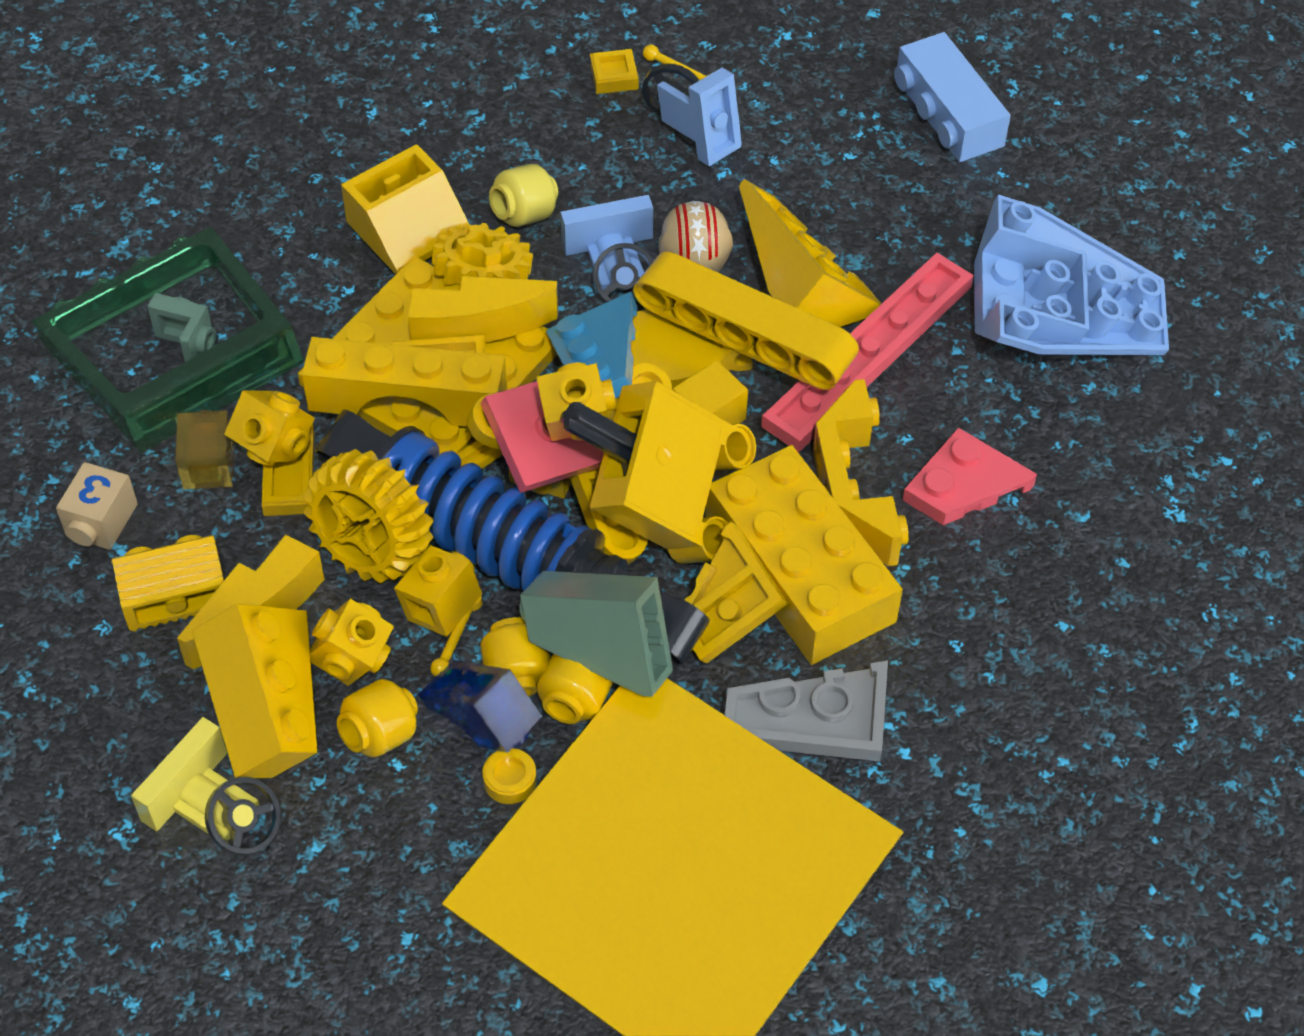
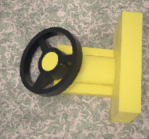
[131,717,281,854]

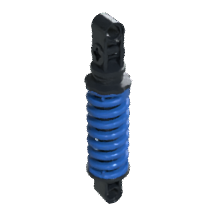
[315,409,710,665]

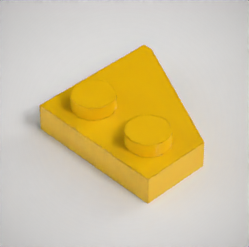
[685,522,789,663]

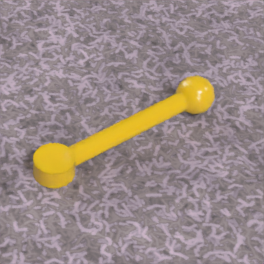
[643,44,708,81]
[430,596,483,678]

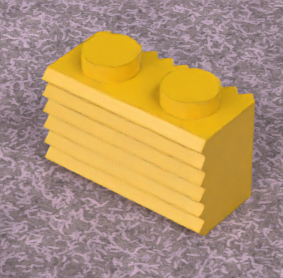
[112,535,224,632]

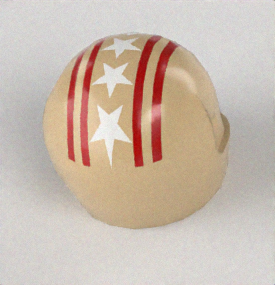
[659,201,733,273]

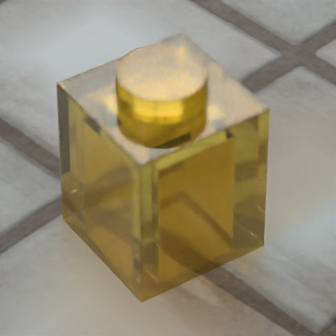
[175,410,234,490]

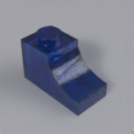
[418,660,543,753]

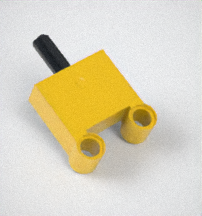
[560,381,757,564]

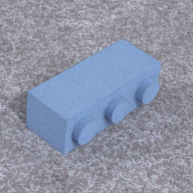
[894,32,1011,162]

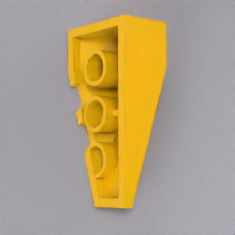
[739,179,882,327]

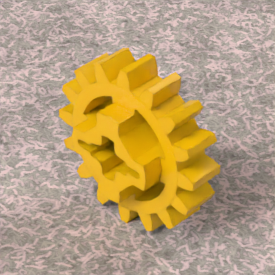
[431,223,533,291]

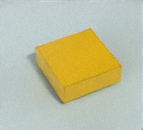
[590,49,639,94]

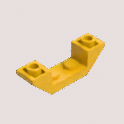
[813,379,908,566]

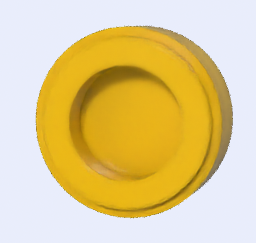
[482,748,537,804]

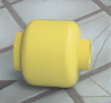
[489,164,558,227]

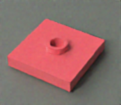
[480,381,604,493]

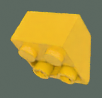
[341,144,469,274]

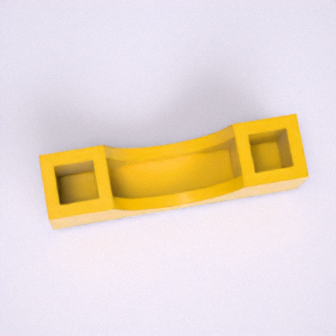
[302,337,507,427]

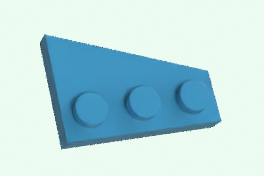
[546,292,637,398]

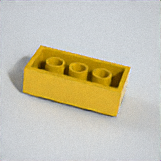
[706,445,903,665]

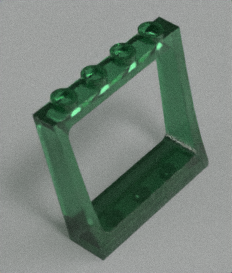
[32,226,304,454]

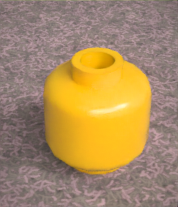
[480,617,550,699]
[537,653,614,724]
[337,679,418,758]

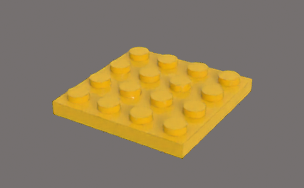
[297,258,557,455]

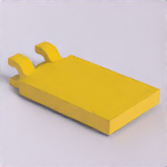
[631,310,753,390]

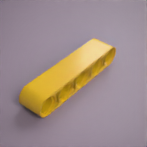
[633,251,859,390]

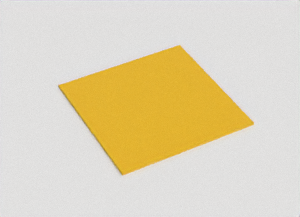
[442,678,903,1036]

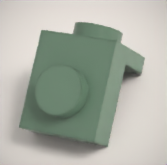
[147,293,216,369]

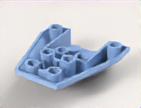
[974,195,1169,355]

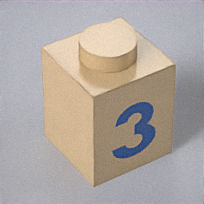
[56,462,138,550]

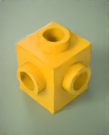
[536,362,617,441]
[224,390,315,466]
[310,598,394,686]

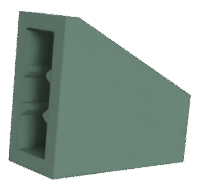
[520,571,673,697]

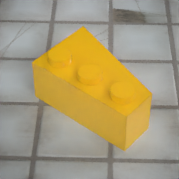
[192,603,317,778]

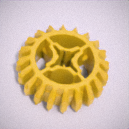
[303,449,434,584]

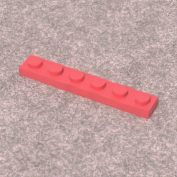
[761,253,974,453]

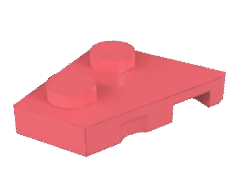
[903,428,1037,525]

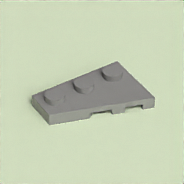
[725,660,888,761]

